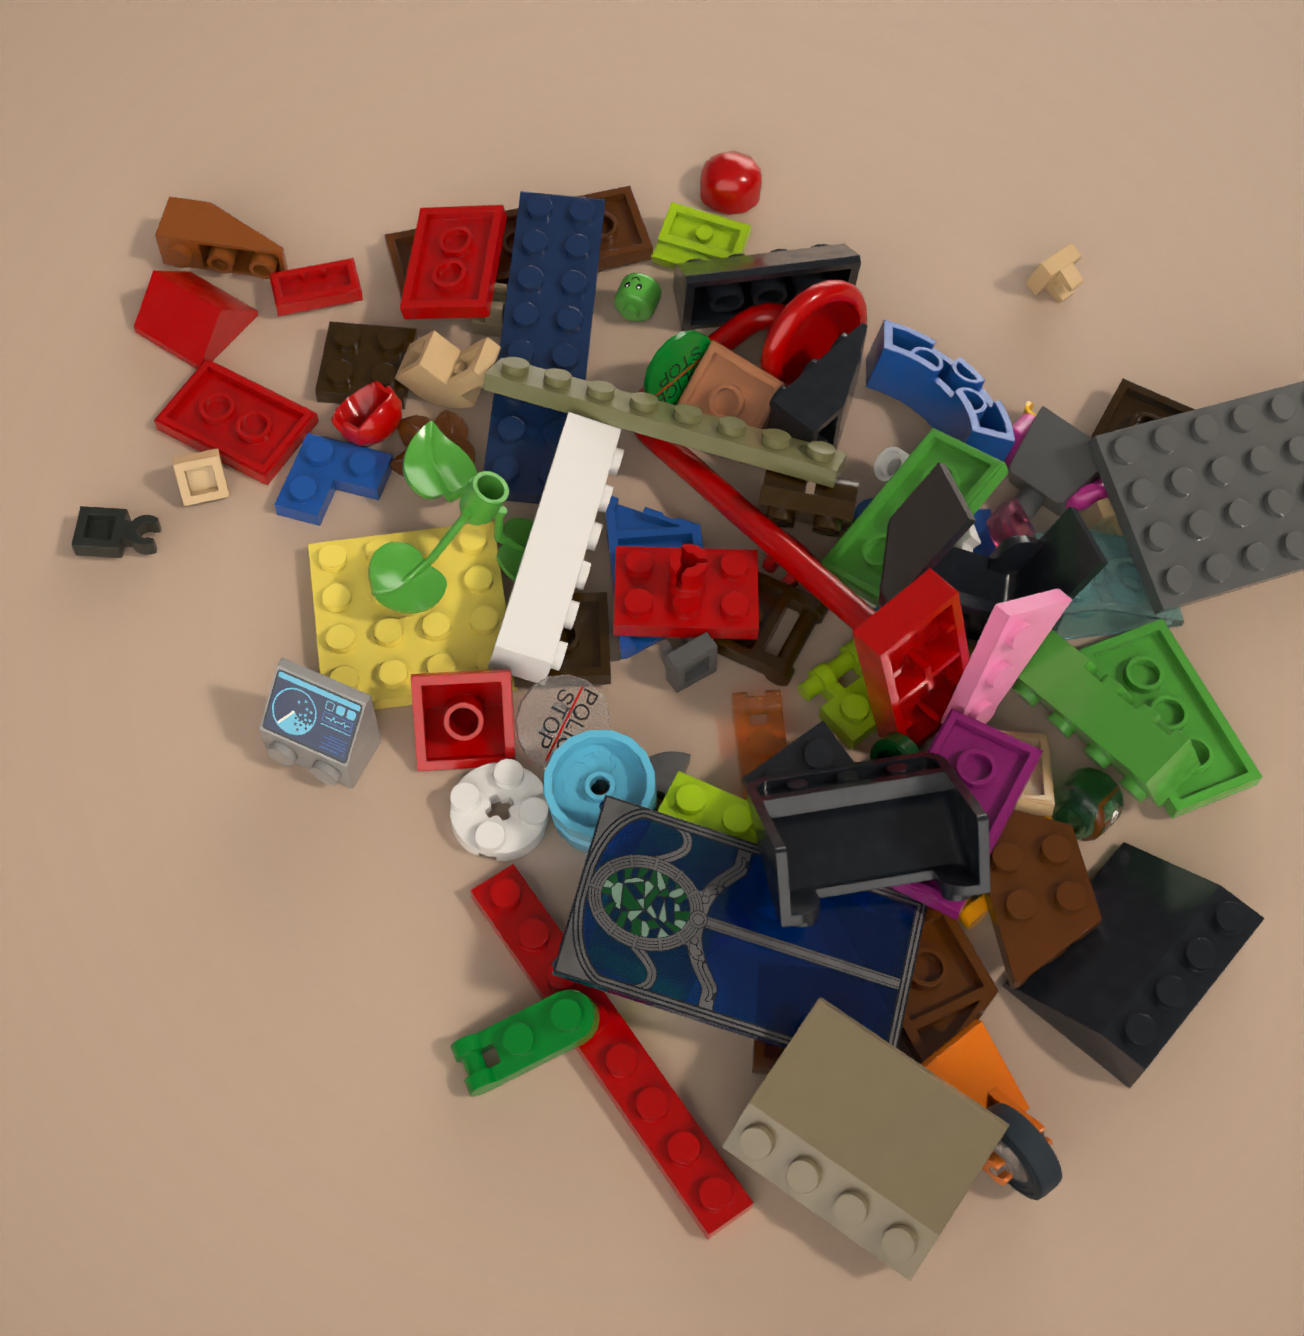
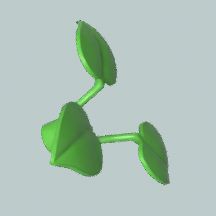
[368,421,533,613]

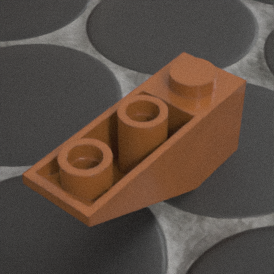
[155,197,288,279]

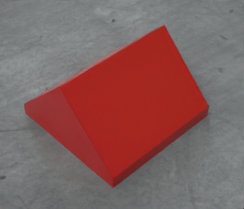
[133,270,258,369]
[411,669,516,771]

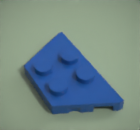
[605,496,703,659]

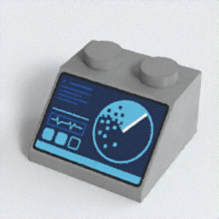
[259,657,381,789]

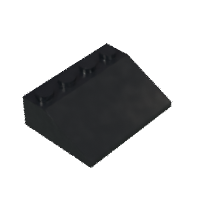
[1002,842,1265,1089]

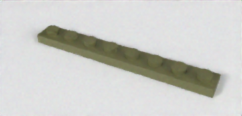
[483,357,848,488]

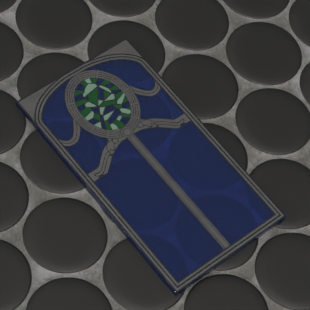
[551,794,928,1049]

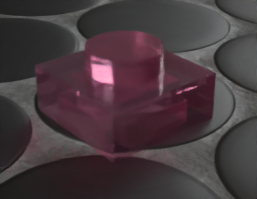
[986,497,1038,547]

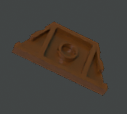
[984,810,1102,989]
[831,899,999,1064]

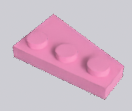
[940,588,1072,724]

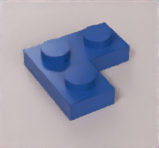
[274,433,393,526]

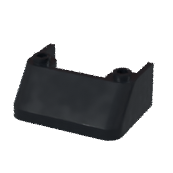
[878,462,1108,648]

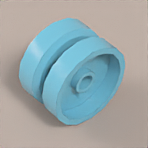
[544,730,657,855]

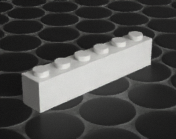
[488,412,624,685]

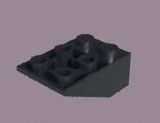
[767,322,868,483]

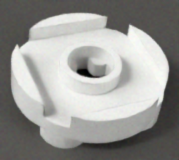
[450,759,550,861]

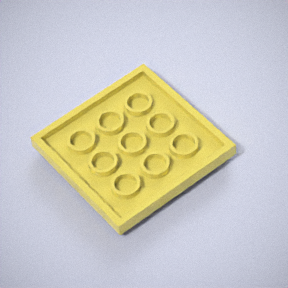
[308,521,518,710]

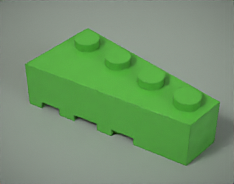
[1012,629,1201,808]

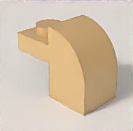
[395,330,501,409]

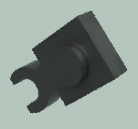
[71,506,162,558]

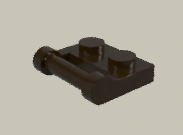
[713,571,829,687]

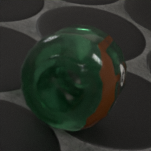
[1051,767,1125,842]

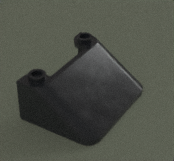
[746,752,991,927]

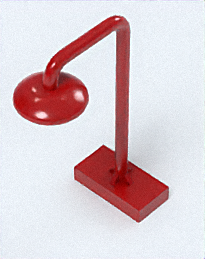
[633,280,970,748]

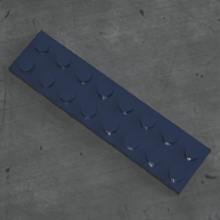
[483,191,605,504]

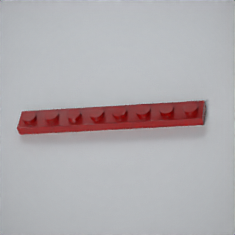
[470,864,754,1240]

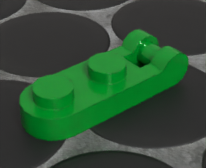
[450,989,600,1097]

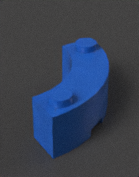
[866,319,1015,462]

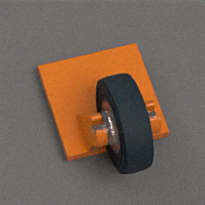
[921,1019,1062,1200]

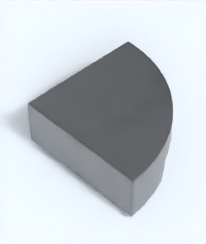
[649,751,691,800]

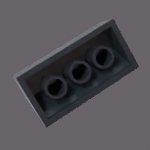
[673,243,861,331]

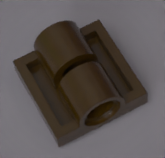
[758,469,860,537]

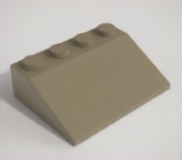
[722,997,1010,1281]

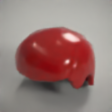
[700,151,762,214]
[331,381,402,446]

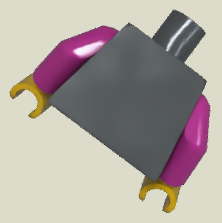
[1004,401,1108,524]

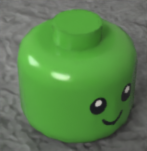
[614,273,662,322]

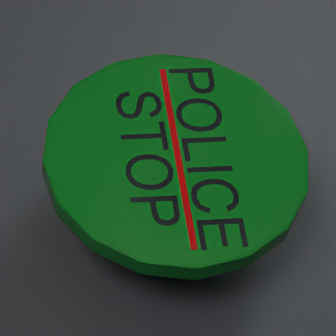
[643,330,711,405]

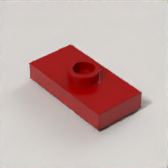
[269,258,363,316]

